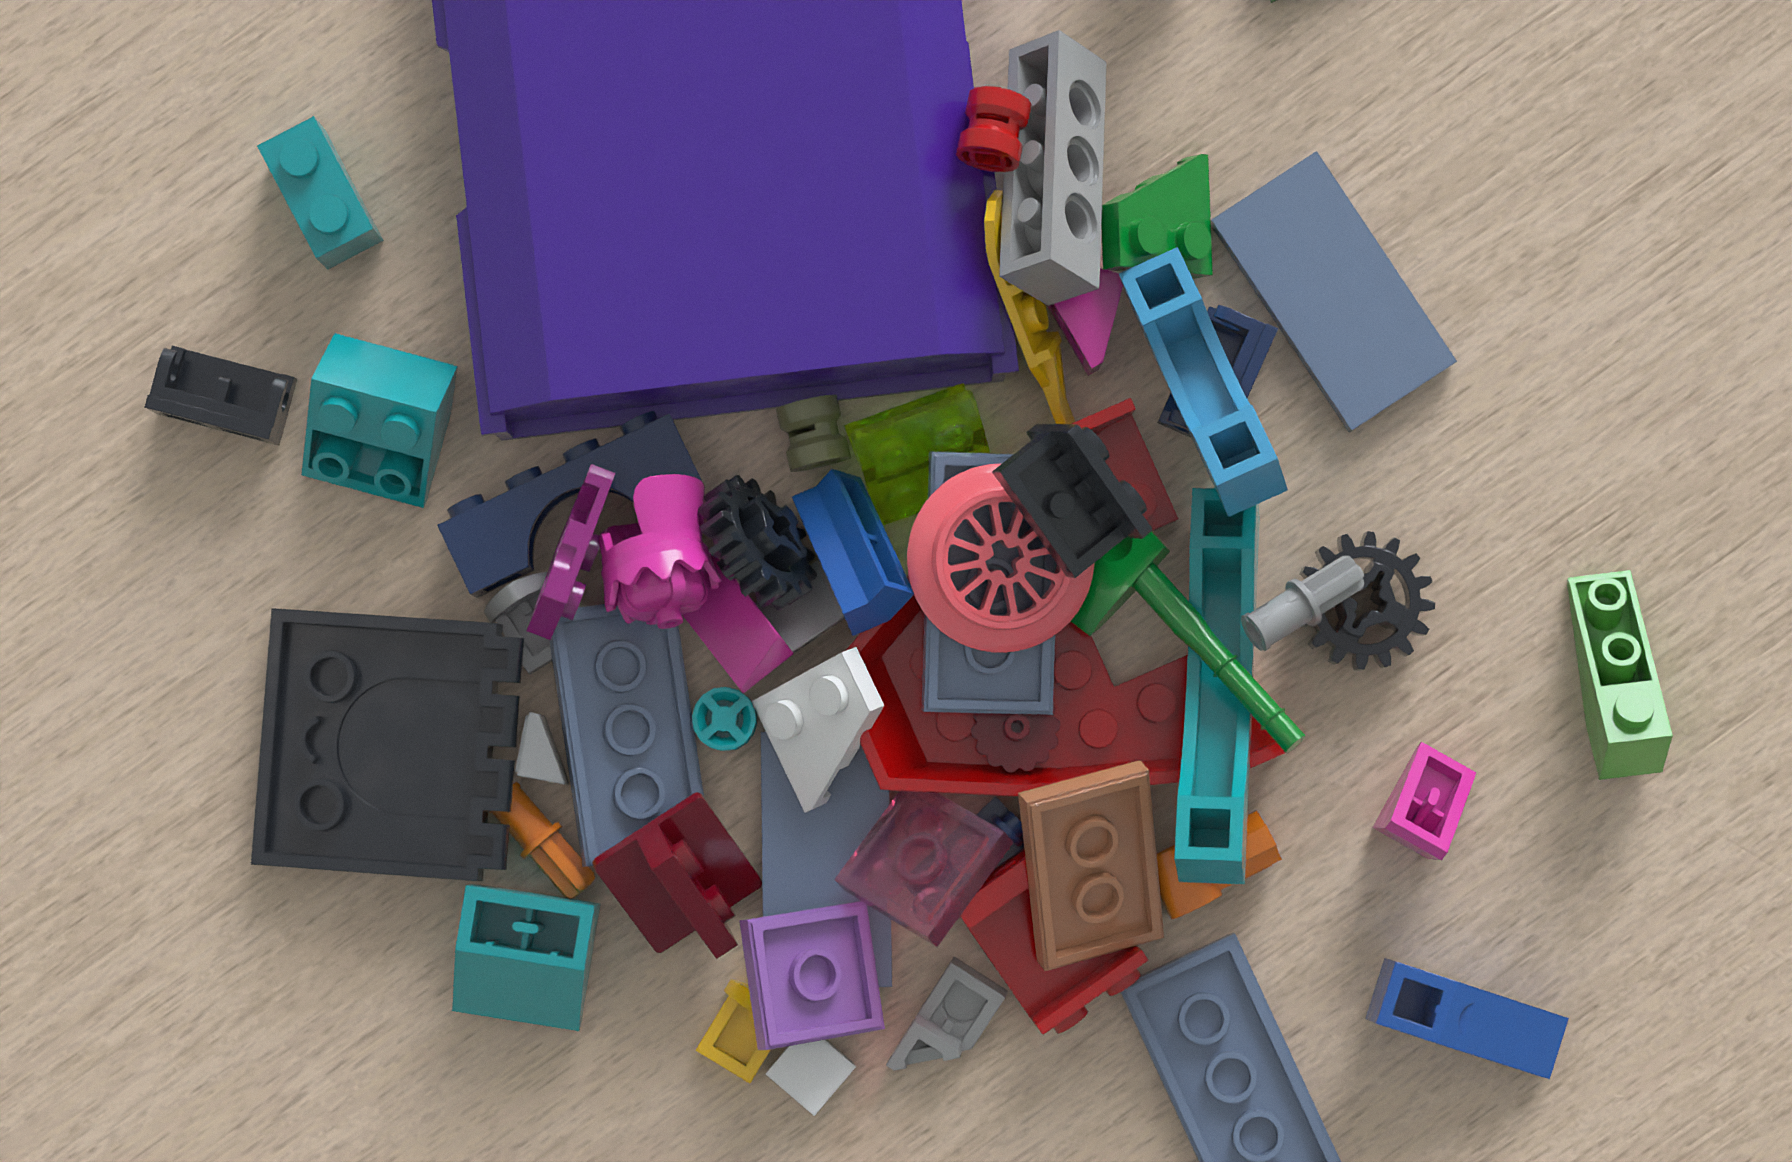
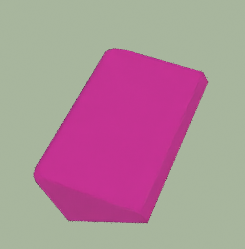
[683,552,794,693]

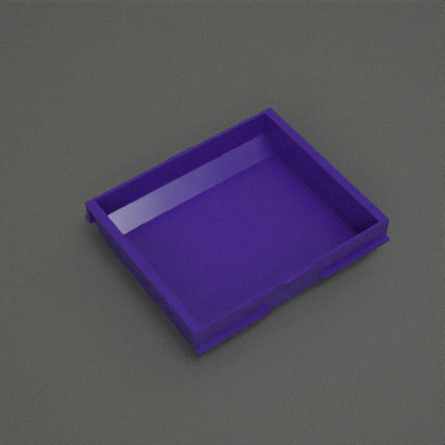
[432,0,1019,441]

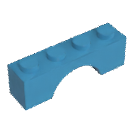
[1118,247,1288,517]

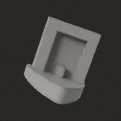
[484,572,552,674]

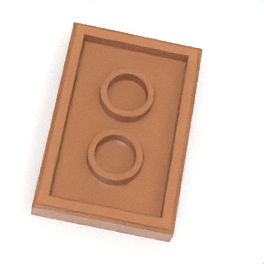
[1018,760,1164,971]

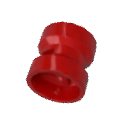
[956,86,1032,173]

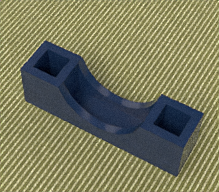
[437,411,706,598]

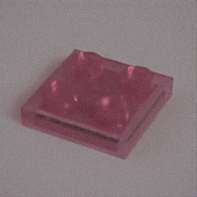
[834,791,1013,947]

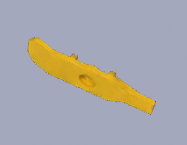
[984,190,1076,424]

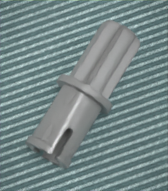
[1241,556,1364,651]

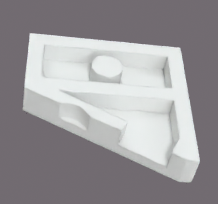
[752,647,885,813]

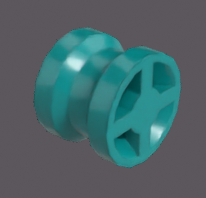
[692,687,758,751]

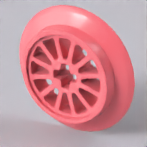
[907,463,1094,653]

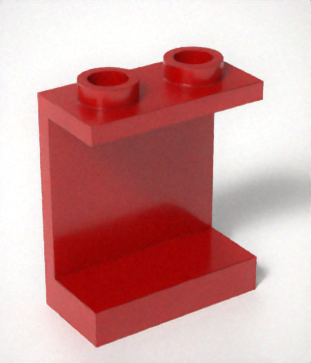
[949,848,1149,1035]

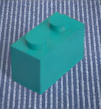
[257,116,384,270]

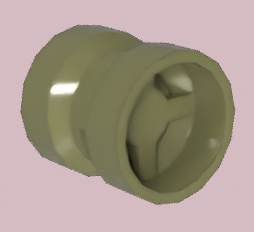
[776,395,851,472]

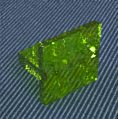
[844,383,990,525]

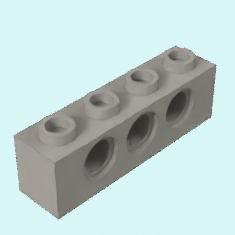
[999,30,1106,306]

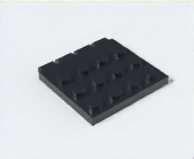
[251,608,524,881]

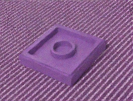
[739,901,885,1050]

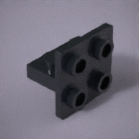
[992,424,1152,578]

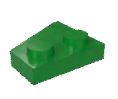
[1101,154,1213,279]

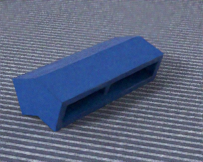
[792,469,914,636]

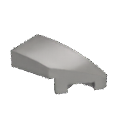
[886,957,1008,1071]

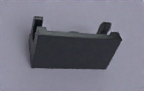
[144,345,297,446]

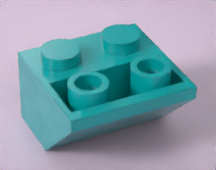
[301,333,458,508]
[452,883,601,1031]

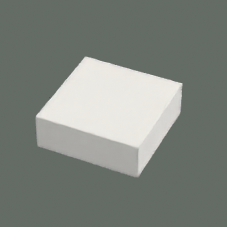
[766,1040,856,1116]

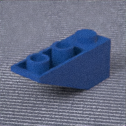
[1365,958,1569,1079]

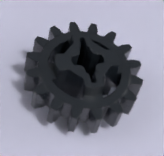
[698,475,817,610]
[1299,531,1435,671]

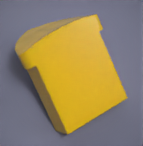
[695,979,771,1084]

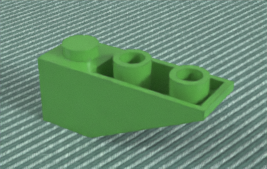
[1567,570,1673,780]

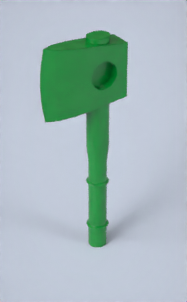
[1071,531,1306,753]

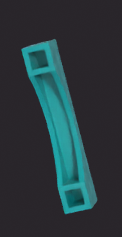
[1174,488,1260,884]

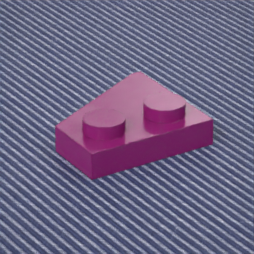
[526,464,615,640]

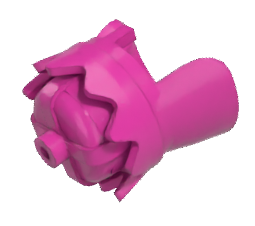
[598,474,722,629]

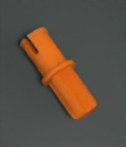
[489,781,595,899]

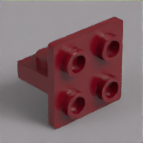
[592,792,762,959]

